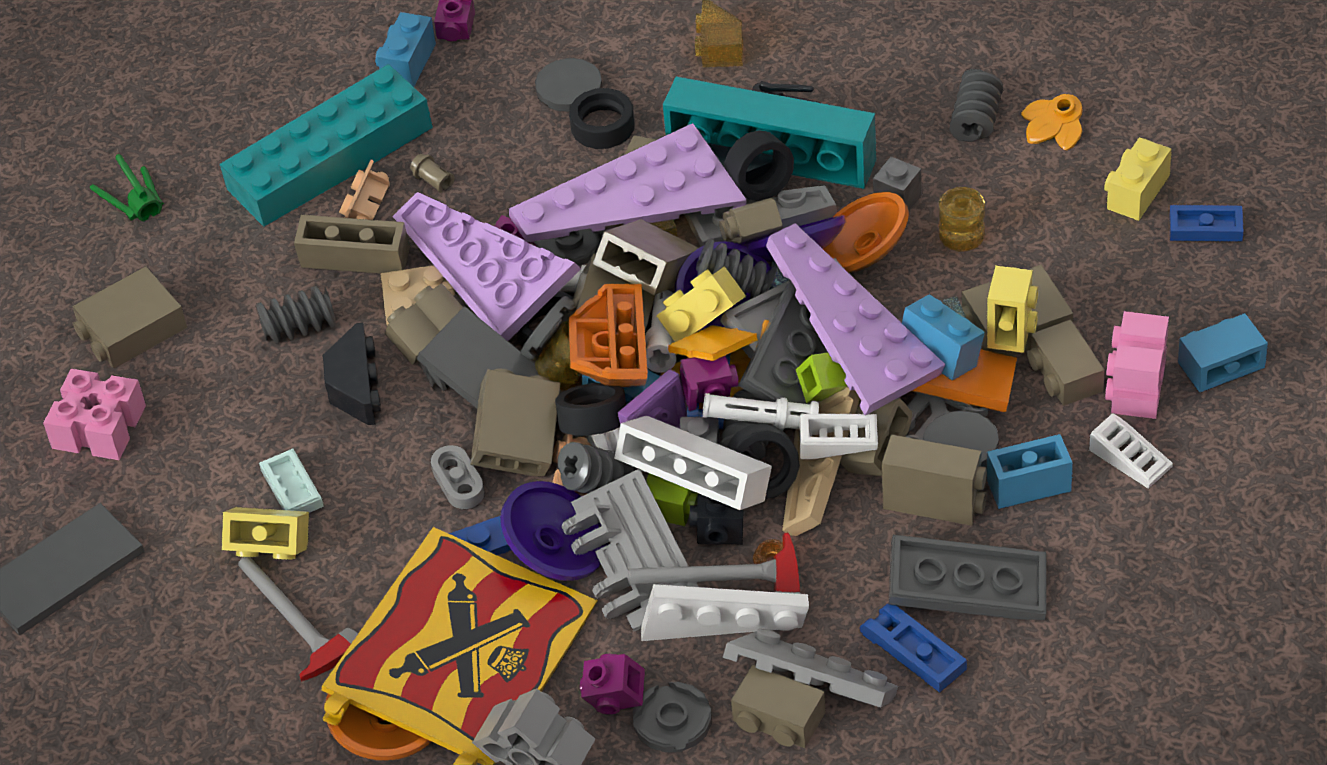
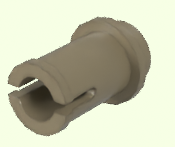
[410,154,454,193]

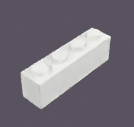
[614,416,772,510]

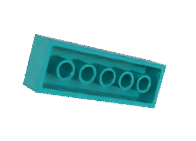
[220,64,433,227]
[663,76,876,189]

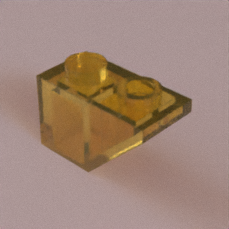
[695,0,743,67]

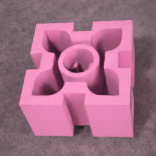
[1105,311,1169,419]
[43,369,146,460]

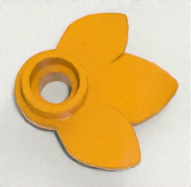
[1021,94,1083,150]

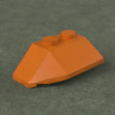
[569,284,648,387]

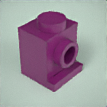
[434,0,475,41]
[679,355,738,411]

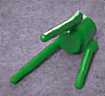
[90,154,164,222]

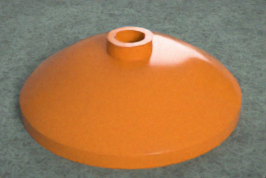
[823,192,909,273]
[325,694,432,760]

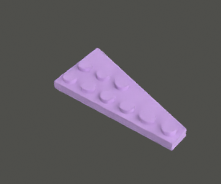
[509,123,747,242]
[392,192,581,341]
[766,223,946,416]

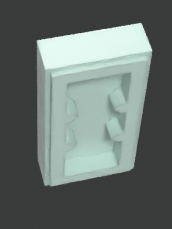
[259,449,324,513]

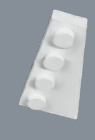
[641,584,809,641]

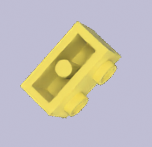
[1104,137,1172,221]
[656,266,746,342]
[987,266,1039,353]
[222,507,309,559]

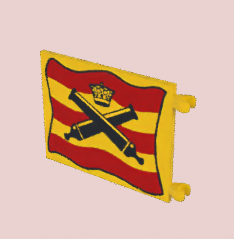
[321,527,597,765]

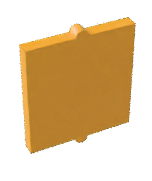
[668,325,757,361]

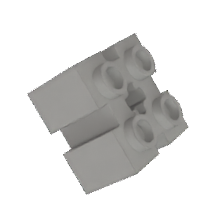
[472,688,595,765]

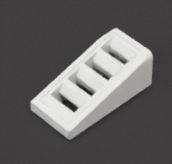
[1089,413,1173,489]
[799,414,878,459]

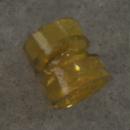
[939,187,985,252]
[535,320,582,390]

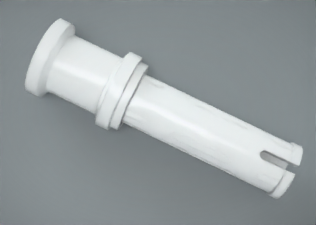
[645,290,676,373]
[703,393,819,431]

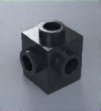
[689,493,744,545]

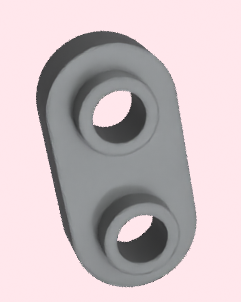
[431,445,484,509]

